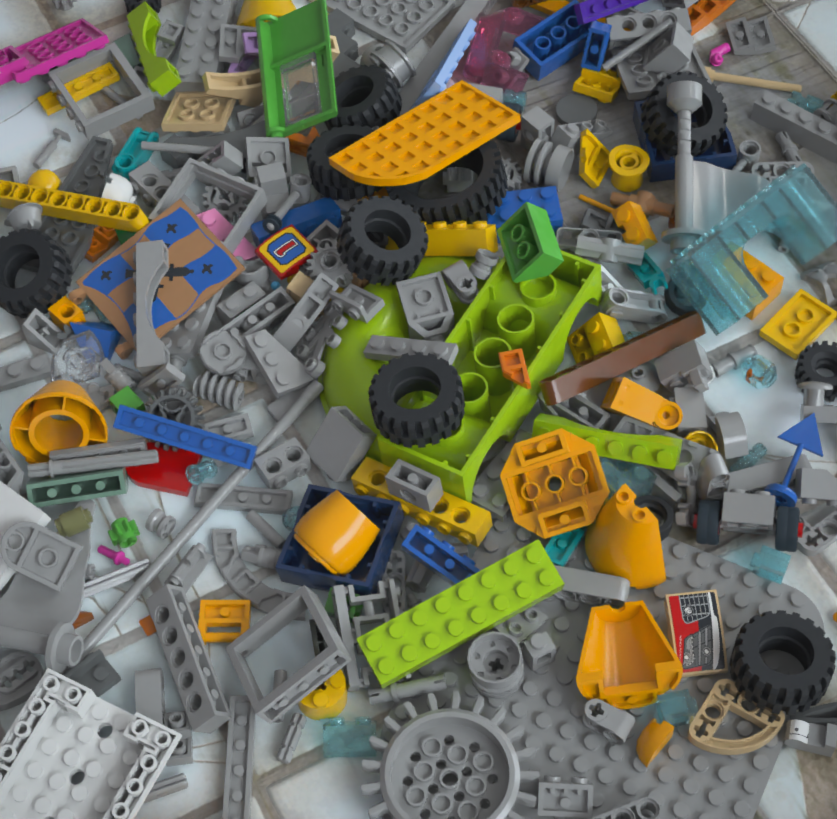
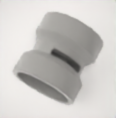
[469,248,499,280]

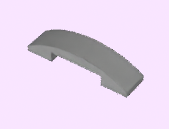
[126,20,185,88]

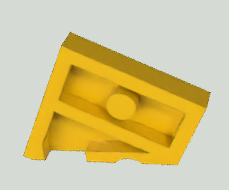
[579,129,610,189]

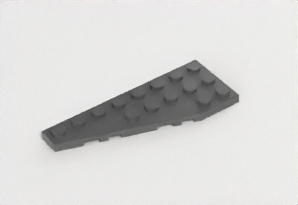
[21,136,114,278]

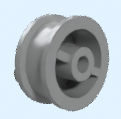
[369,39,416,89]

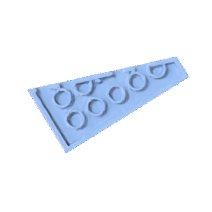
[411,19,477,109]

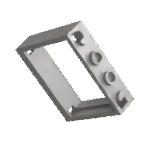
[47,42,155,140]
[148,158,267,254]
[225,585,352,724]

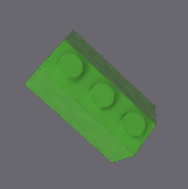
[497,201,564,283]

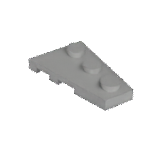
[243,329,318,398]

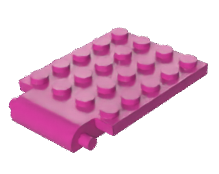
[0,18,109,85]

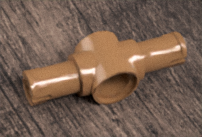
[610,190,675,218]

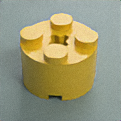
[297,669,348,720]

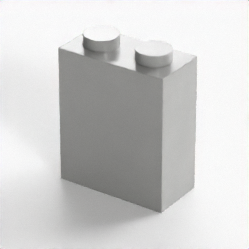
[306,406,377,482]

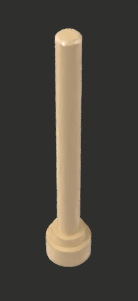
[704,66,802,93]

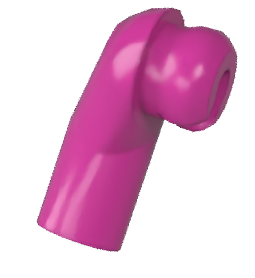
[709,43,731,66]

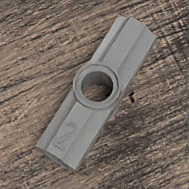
[574,235,645,266]

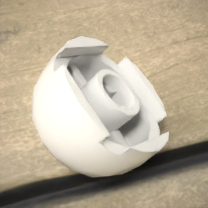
[101,173,137,204]

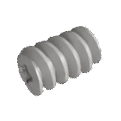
[192,370,245,411]

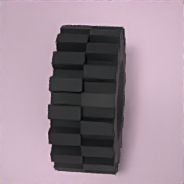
[794,341,837,402]

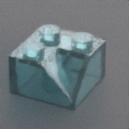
[600,457,657,505]

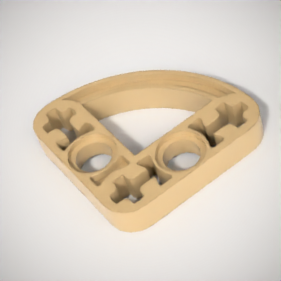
[688,679,785,755]

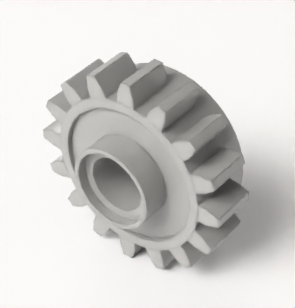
[307,242,354,289]

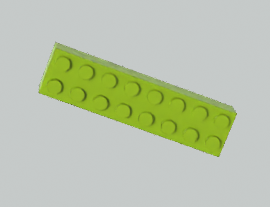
[356,539,565,689]

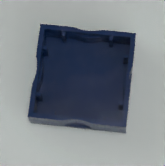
[633,91,737,182]
[275,484,405,596]

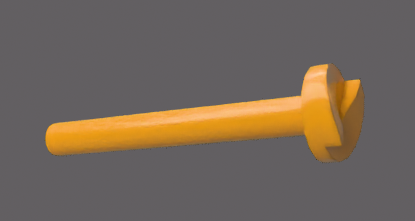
[578,194,615,213]

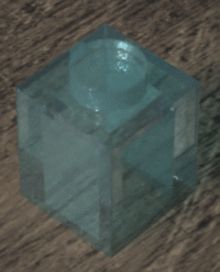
[750,545,791,585]
[655,689,698,727]

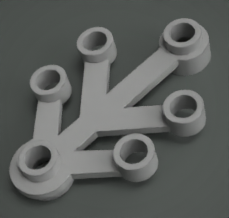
[296,302,348,379]

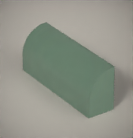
[26,467,128,507]

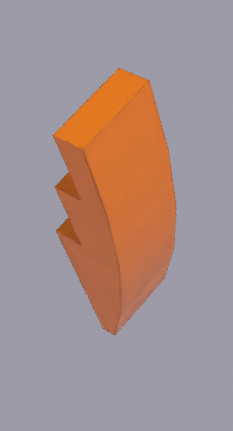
[688,0,736,36]

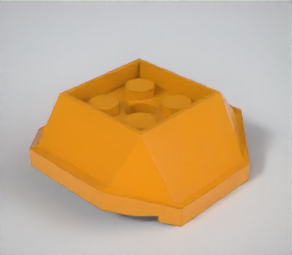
[500,428,610,539]

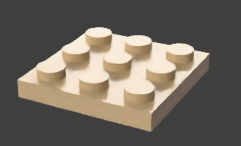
[161,91,237,133]

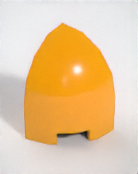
[636,718,674,768]

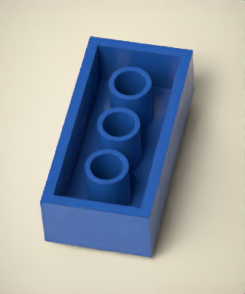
[512,0,598,81]
[478,186,563,244]

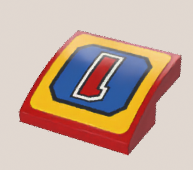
[254,224,318,280]

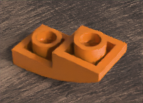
[84,226,119,263]

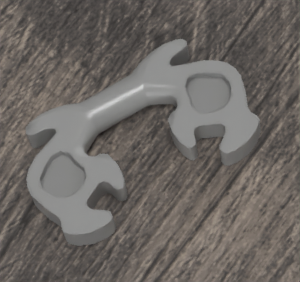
[675,462,698,527]

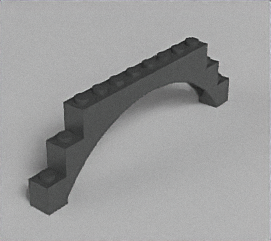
[160,8,360,174]

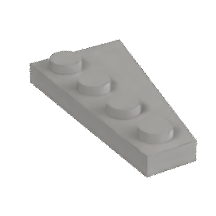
[613,415,719,488]

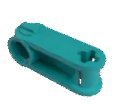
[111,127,159,183]

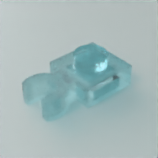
[787,91,824,114]

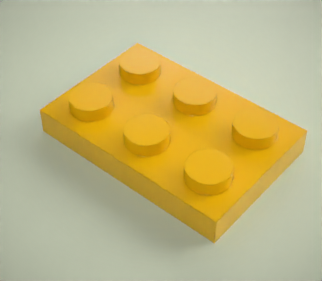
[759,289,837,360]

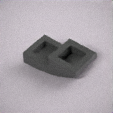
[579,208,626,241]

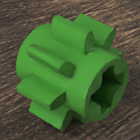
[108,517,140,548]

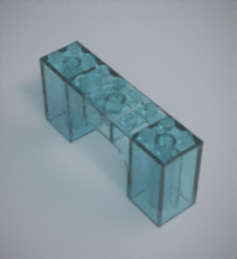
[665,163,837,336]

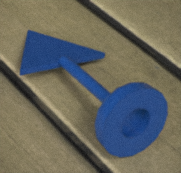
[764,412,823,507]

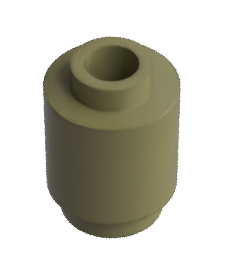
[54,506,93,537]

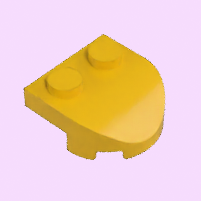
[572,67,621,103]

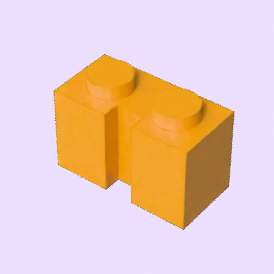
[611,201,658,251]

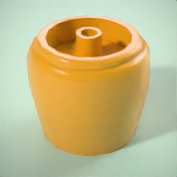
[294,490,380,576]

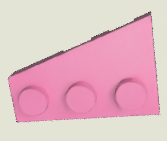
[196,208,259,261]

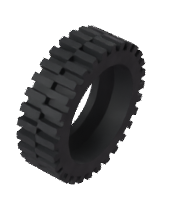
[385,140,508,224]

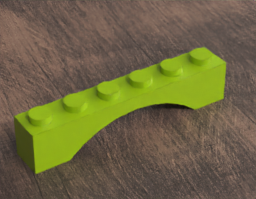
[126,1,182,97]
[532,413,683,470]

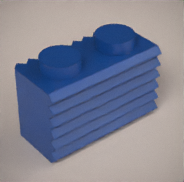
[580,21,612,71]

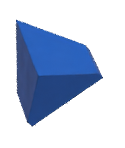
[69,322,122,364]

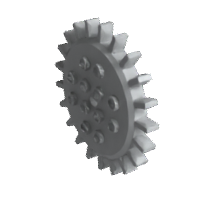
[361,691,539,819]

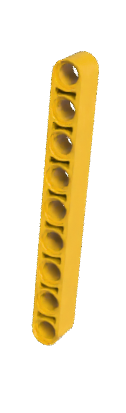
[0,180,149,233]

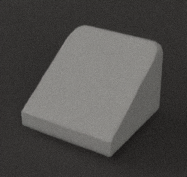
[0,166,20,183]

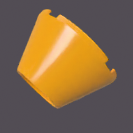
[10,380,108,464]

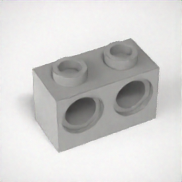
[254,437,312,489]

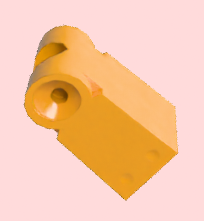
[600,377,683,430]

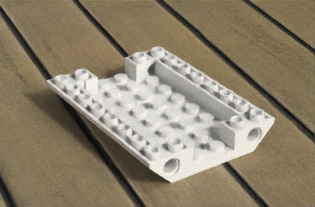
[0,668,182,819]

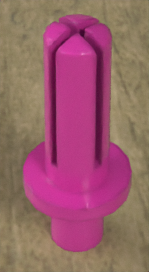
[97,545,130,566]

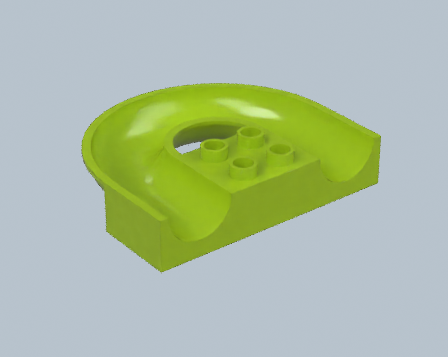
[318,250,602,503]

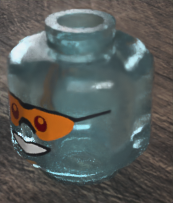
[742,355,777,389]

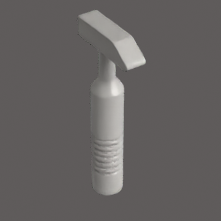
[33,128,71,169]

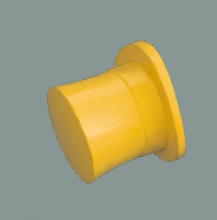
[608,144,650,192]

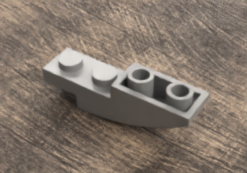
[273,272,340,352]

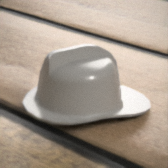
[4,203,43,232]

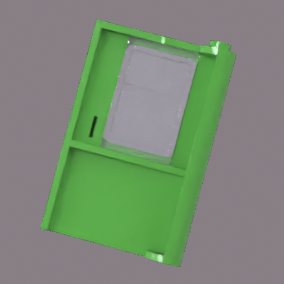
[255,0,338,138]

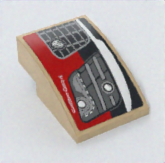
[664,589,728,677]

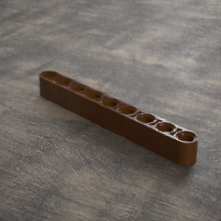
[538,310,706,406]

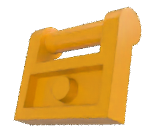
[198,600,252,645]

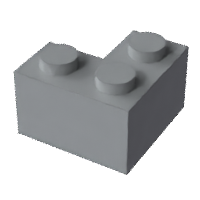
[254,162,293,219]

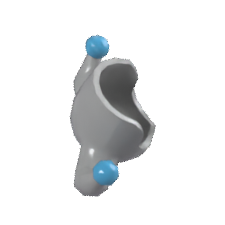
[232,256,280,295]

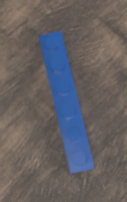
[113,405,258,470]

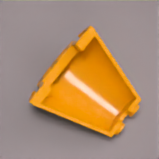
[585,483,666,589]
[576,600,683,709]

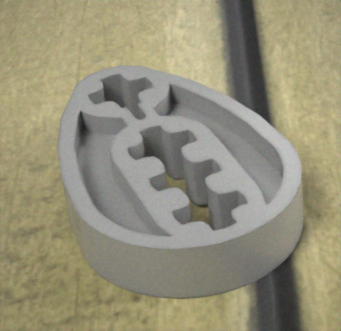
[0,652,44,712]

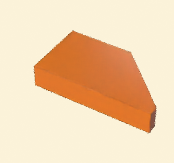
[498,348,531,389]

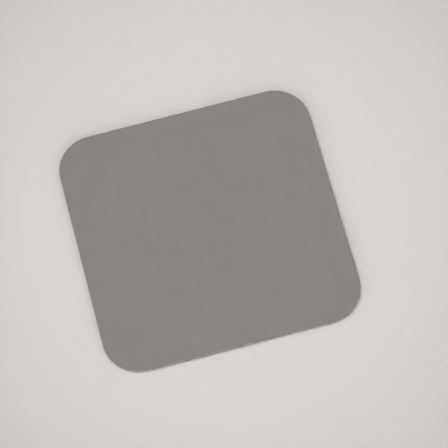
[380,490,824,819]

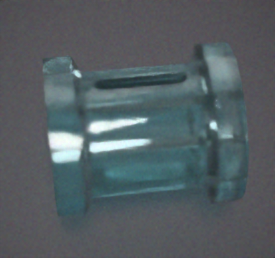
[186,457,218,485]

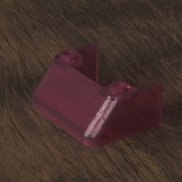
[462,7,545,98]

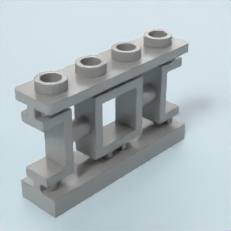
[331,578,414,692]

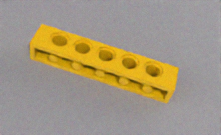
[351,456,493,547]

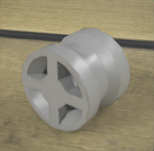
[145,508,176,539]

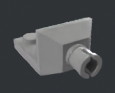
[396,271,455,342]

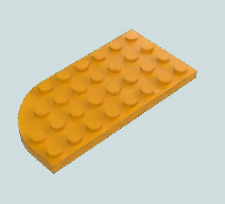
[329,80,520,186]

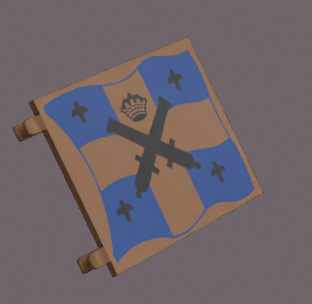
[68,198,246,360]

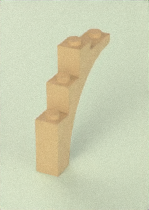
[202,35,340,107]

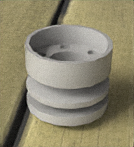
[523,138,574,192]
[467,631,525,699]

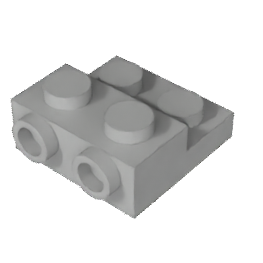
[245,137,292,184]

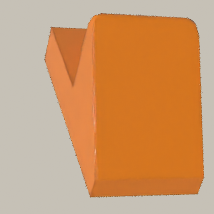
[284,126,320,157]

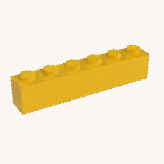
[385,221,498,256]

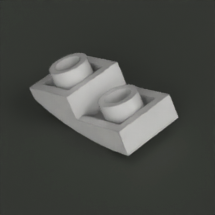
[164,711,193,767]

